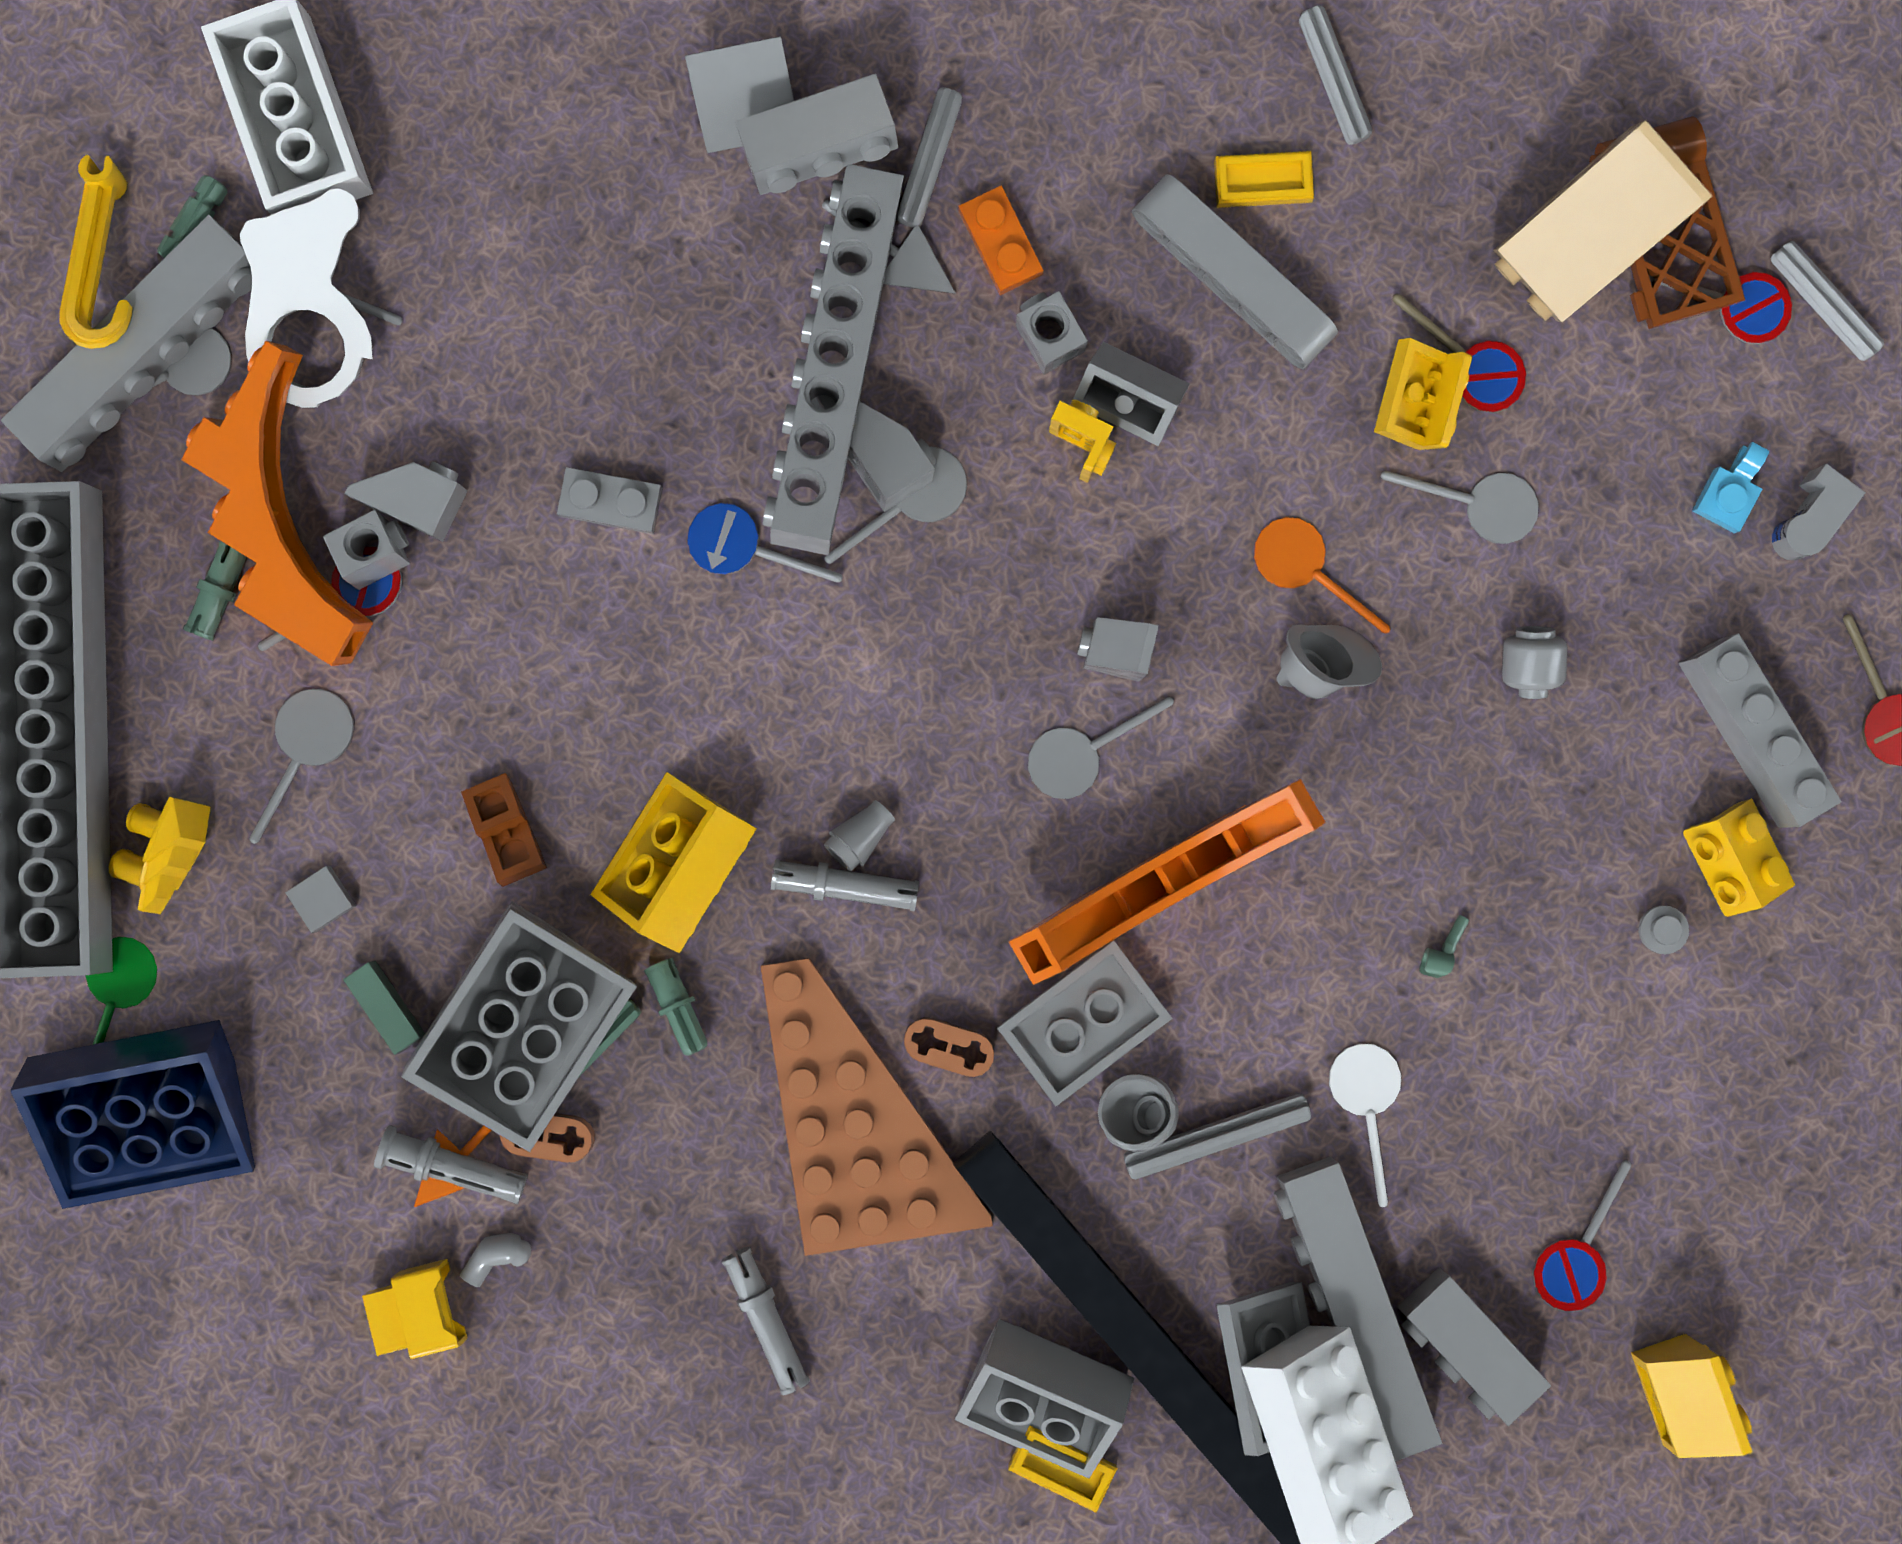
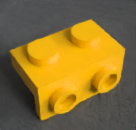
[1374,338,1472,450]
[1049,399,1117,483]
[1683,798,1795,917]

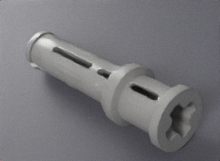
[374,1125,528,1205]

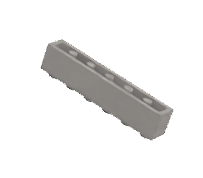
[0,215,252,472]
[1274,1156,1442,1461]

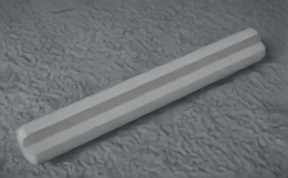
[1124,1093,1311,1180]

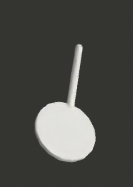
[1329,1044,1401,1207]

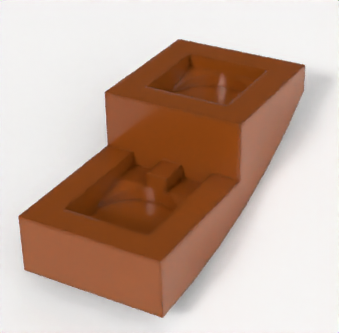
[461,773,547,887]

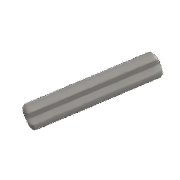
[1299,5,1372,145]
[897,87,962,228]
[1771,241,1884,361]

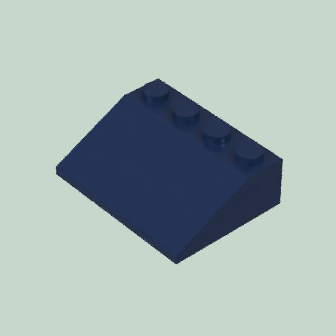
[10,1020,255,1209]

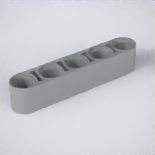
[1132,174,1338,369]

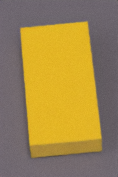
[1214,151,1314,208]
[1008,1425,1117,1513]

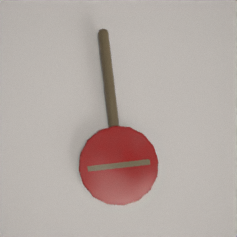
[1843,614,1902,766]

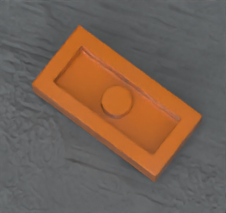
[958,185,1044,295]

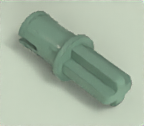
[644,958,707,1056]

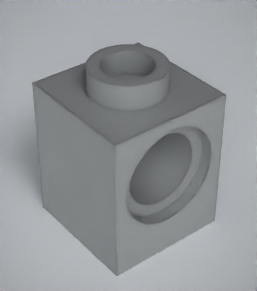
[1015,291,1088,375]
[323,510,410,590]

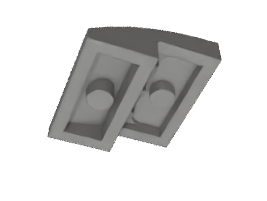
[685,36,794,153]

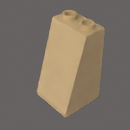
[1493,120,1712,322]

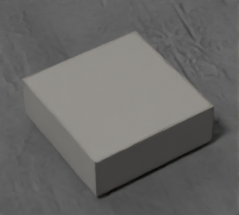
[285,866,356,933]

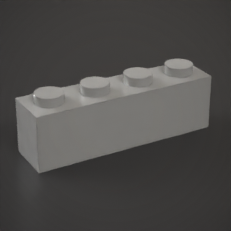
[1678,633,1842,828]

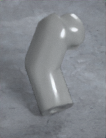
[460,1233,531,1287]

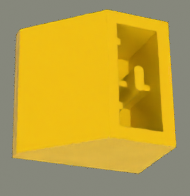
[1631,1334,1753,1458]

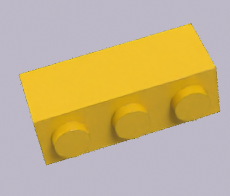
[590,772,757,953]

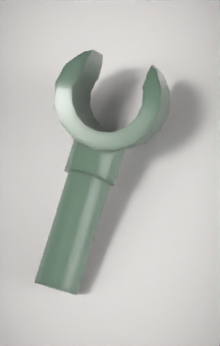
[1419,915,1469,978]

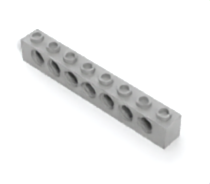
[763,164,904,555]

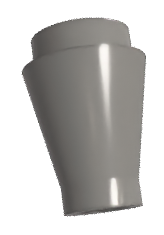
[824,800,895,872]

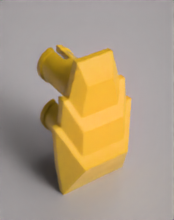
[108,796,210,914]

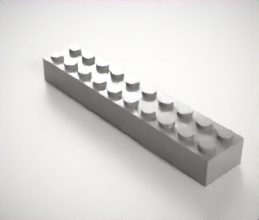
[0,481,113,978]

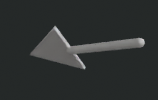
[822,200,956,294]

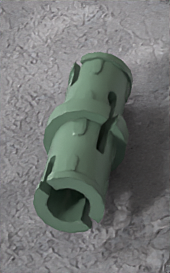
[183,541,247,641]

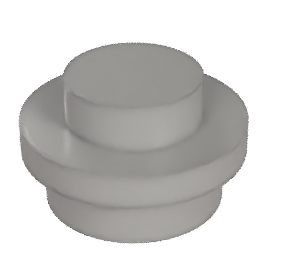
[1638,906,1689,954]

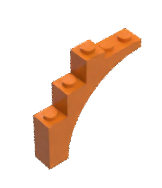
[181,341,374,666]
[1009,779,1326,985]

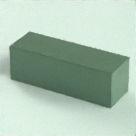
[343,961,425,1055]

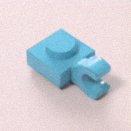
[1692,442,1769,533]

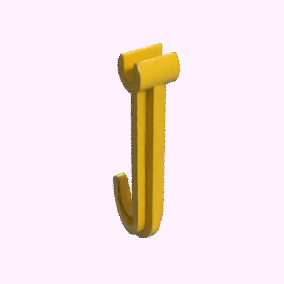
[59,154,133,349]

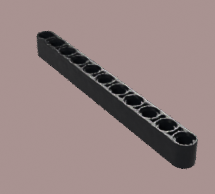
[953,1131,1300,1544]

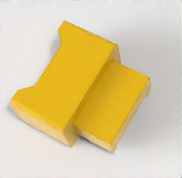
[362,1259,467,1359]

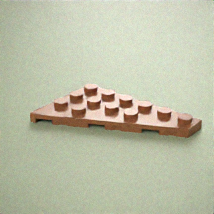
[760,958,993,1256]

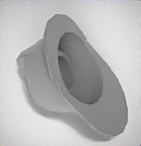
[1276,624,1382,699]

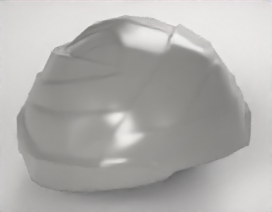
[1098,1074,1179,1152]

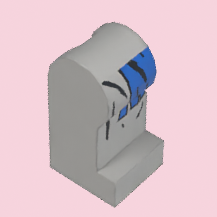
[1772,464,1866,561]

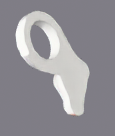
[240,188,373,408]

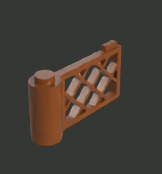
[1589,116,1745,330]

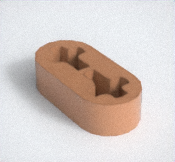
[904,1017,994,1077]
[500,1113,595,1163]

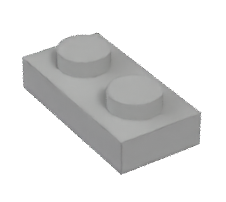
[557,467,663,534]

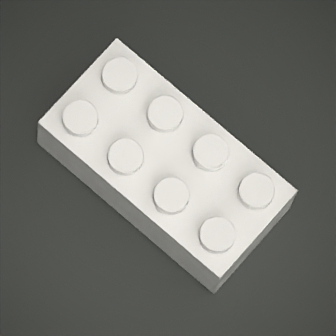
[201,0,373,215]
[1241,1326,1413,1544]

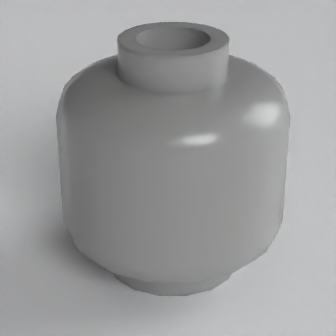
[1502,626,1568,699]

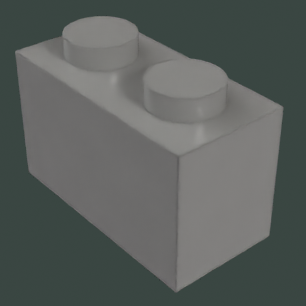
[1073,341,1190,446]

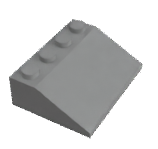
[401,901,637,1152]

